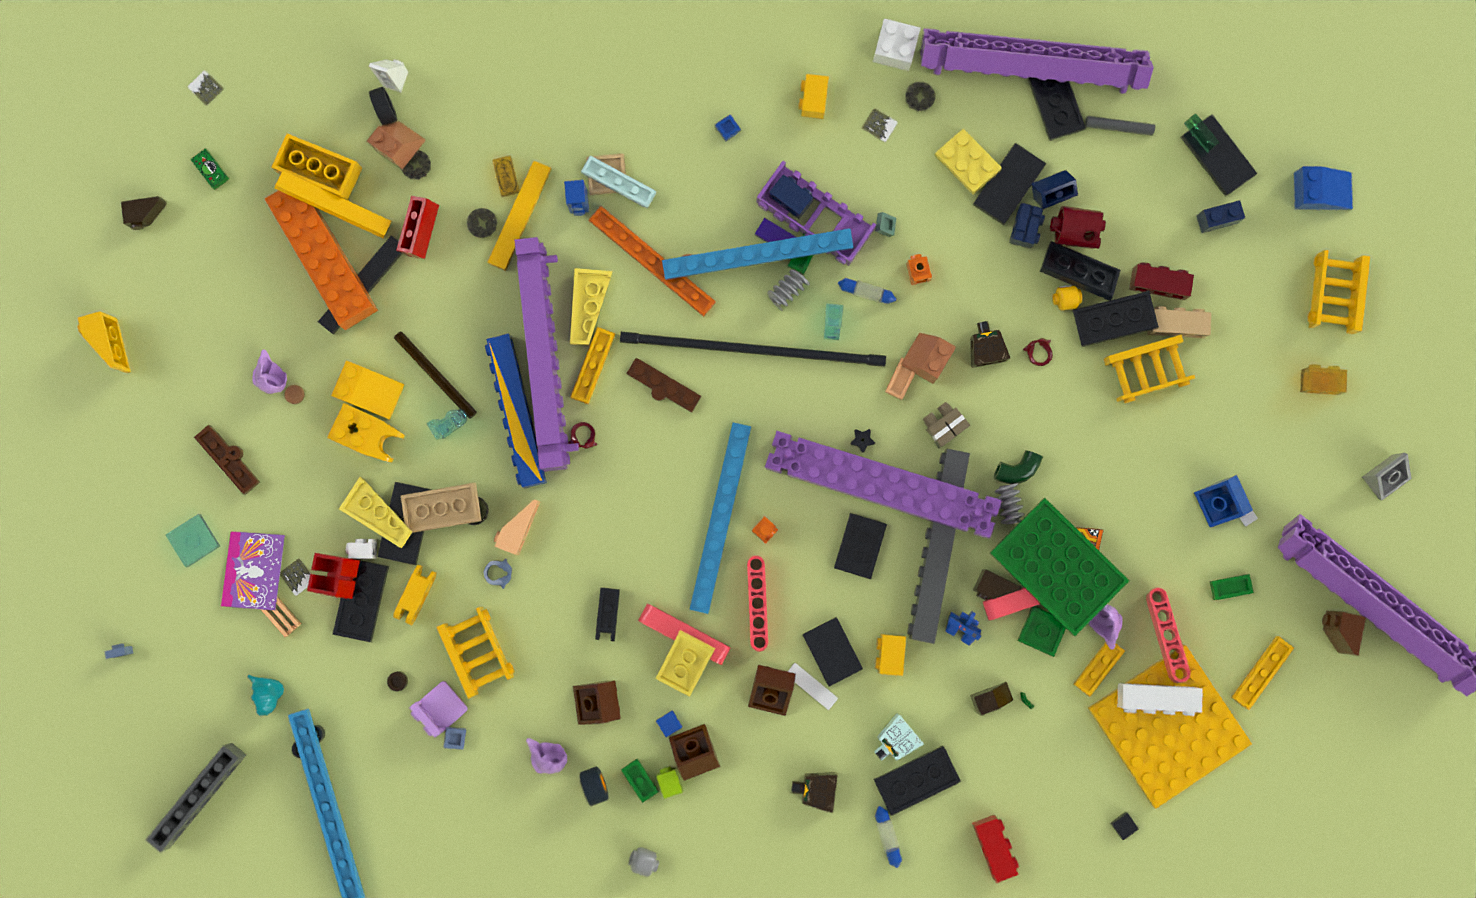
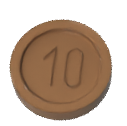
[284,385,305,404]

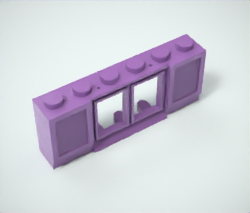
[757,161,876,266]

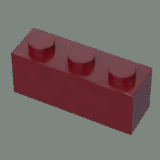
[1129,262,1194,300]

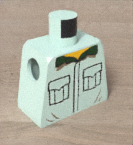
[874,713,924,761]

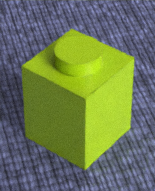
[657,766,683,799]

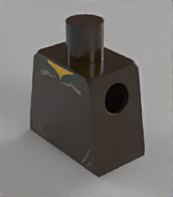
[970,321,1011,368]
[791,772,838,813]

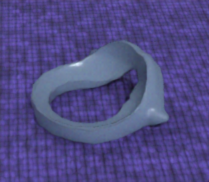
[484,559,512,589]

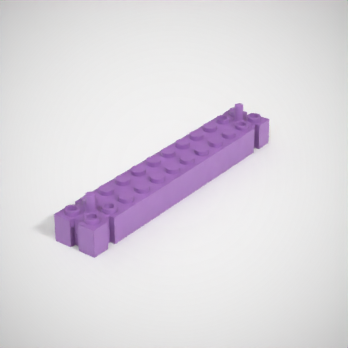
[920,28,1154,94]
[515,237,579,472]
[765,431,1002,539]
[1278,514,1476,696]

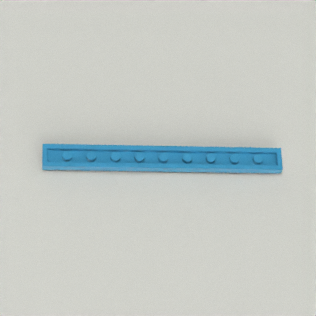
[662,228,853,280]
[689,422,751,614]
[288,708,365,898]

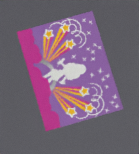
[221,531,285,610]

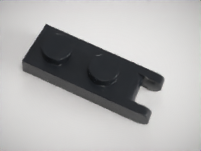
[595,588,620,642]

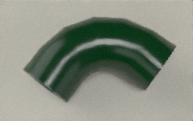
[994,450,1043,484]

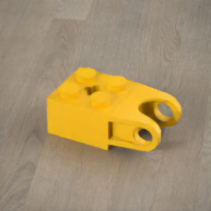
[327,403,405,463]

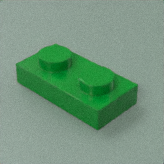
[621,758,659,803]

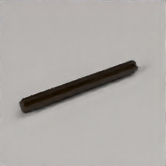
[394,331,477,419]

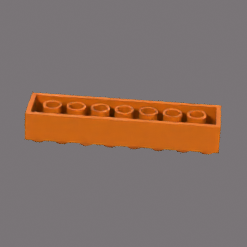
[265,190,378,330]

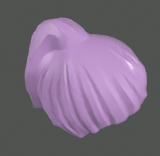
[252,349,287,394]
[1089,604,1122,650]
[526,738,568,774]

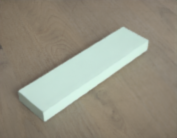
[581,155,656,209]

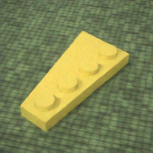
[570,268,613,346]
[339,477,412,548]

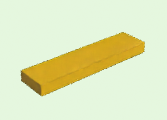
[570,327,616,405]
[1231,636,1294,710]

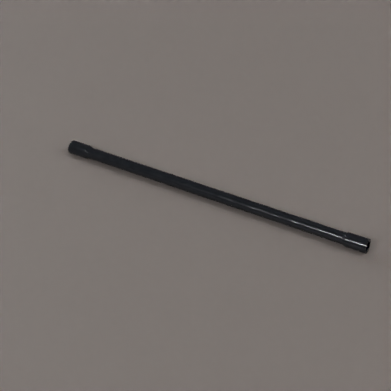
[620,331,886,367]

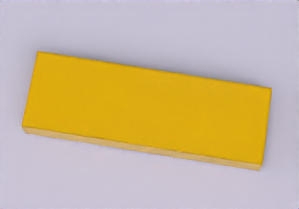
[1073,642,1125,697]

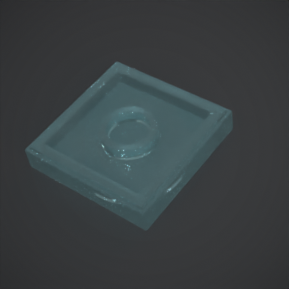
[166,514,220,567]

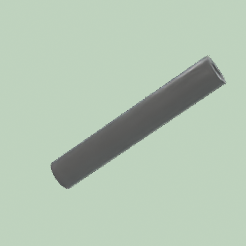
[1085,116,1155,136]

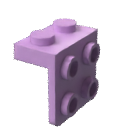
[409,681,468,738]

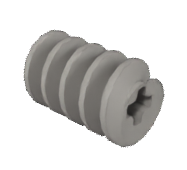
[767,269,810,311]
[995,483,1025,525]

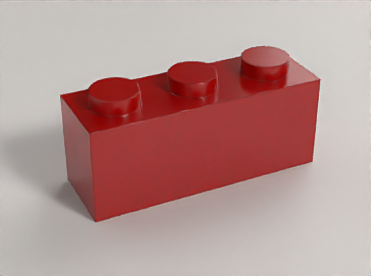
[396,196,439,259]
[972,815,1019,883]

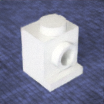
[346,539,377,559]

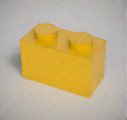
[798,74,829,119]
[875,634,906,676]

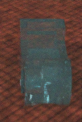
[824,303,844,340]
[426,409,467,440]

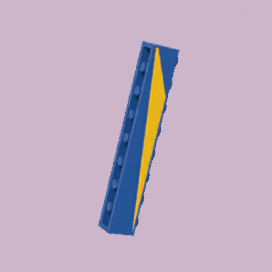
[485,333,547,488]

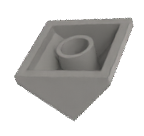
[1362,452,1412,501]

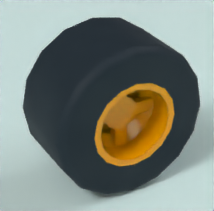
[579,766,609,806]

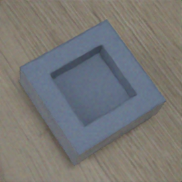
[105,643,134,659]
[443,727,466,749]

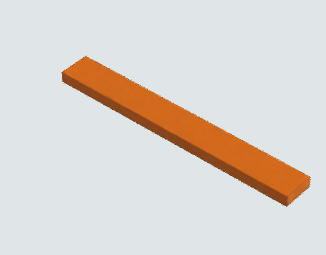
[589,206,716,317]

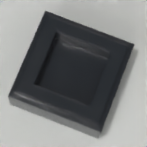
[1110,812,1139,841]

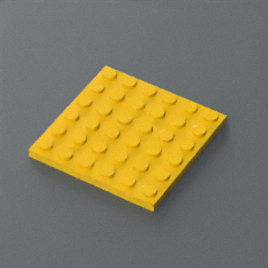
[1088,645,1252,809]

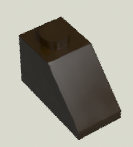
[121,196,167,230]
[973,569,1021,601]
[970,682,1013,716]

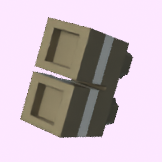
[923,402,970,448]

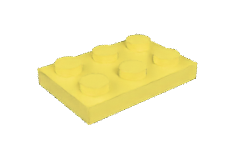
[935,129,1002,195]
[655,630,715,697]

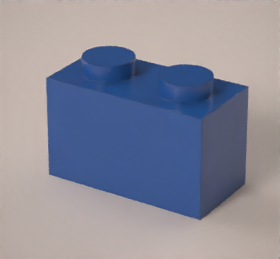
[564,180,589,216]

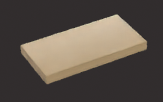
[401,483,481,533]

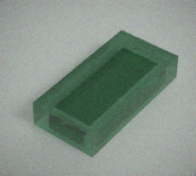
[1184,113,1220,153]

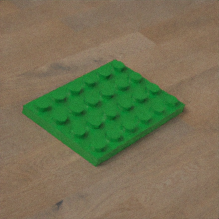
[990,498,1130,636]

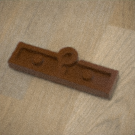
[626,358,702,413]
[194,425,260,495]

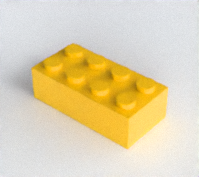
[271,133,362,201]

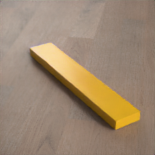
[488,160,552,271]
[274,171,392,239]

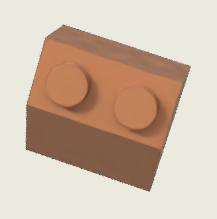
[367,121,426,169]
[901,333,956,384]

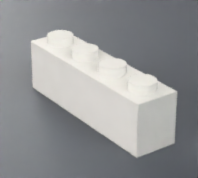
[1117,683,1202,716]

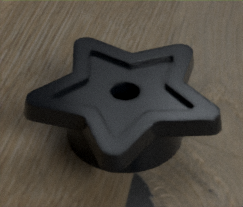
[850,429,875,453]

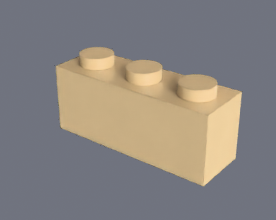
[1147,306,1211,338]

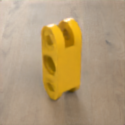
[393,565,437,625]

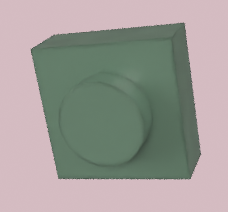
[875,212,896,237]

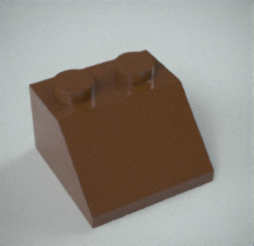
[1322,611,1366,656]
[748,665,796,716]
[573,680,621,725]
[669,724,720,781]

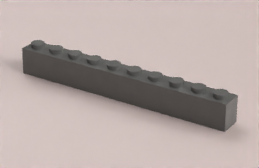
[907,449,970,644]

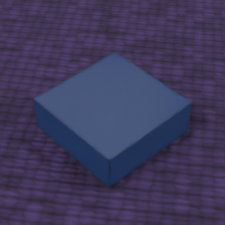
[715,115,741,141]
[656,710,683,737]

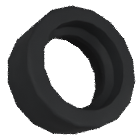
[369,86,397,125]

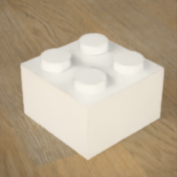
[873,18,920,71]

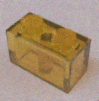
[1300,364,1347,395]

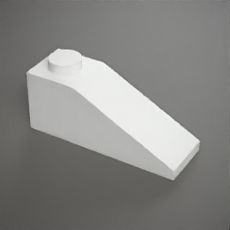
[369,59,408,92]

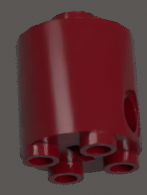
[1050,206,1106,249]

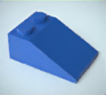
[1294,166,1353,210]

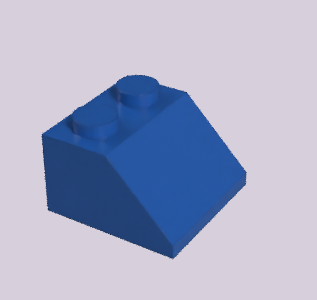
[1194,475,1253,528]

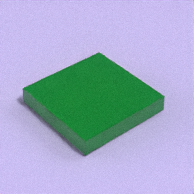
[1017,606,1066,657]

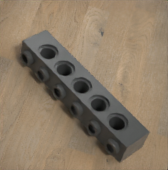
[146,743,246,853]

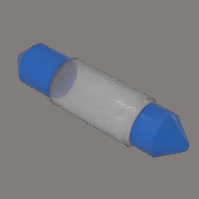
[838,278,896,304]
[875,806,902,868]

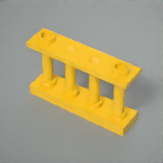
[1307,250,1370,334]
[1104,335,1195,404]
[436,607,515,698]

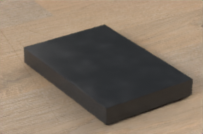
[834,513,887,579]
[802,617,863,687]

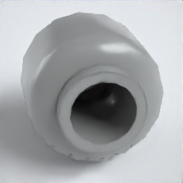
[628,847,659,877]

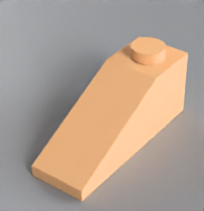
[494,499,540,555]

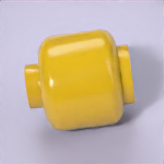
[1052,285,1082,310]

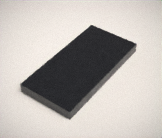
[1028,77,1086,141]
[1181,114,1258,197]
[973,143,1047,226]
[1040,241,1121,301]
[1073,291,1159,347]
[378,482,432,565]
[332,558,389,642]
[873,745,961,816]

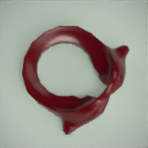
[1023,338,1053,366]
[568,422,597,449]

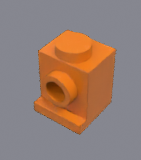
[906,254,932,285]
[752,516,778,544]

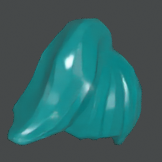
[247,675,284,716]

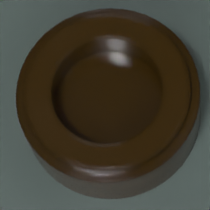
[387,671,408,691]

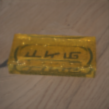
[492,155,520,197]

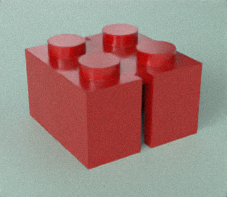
[307,553,360,599]

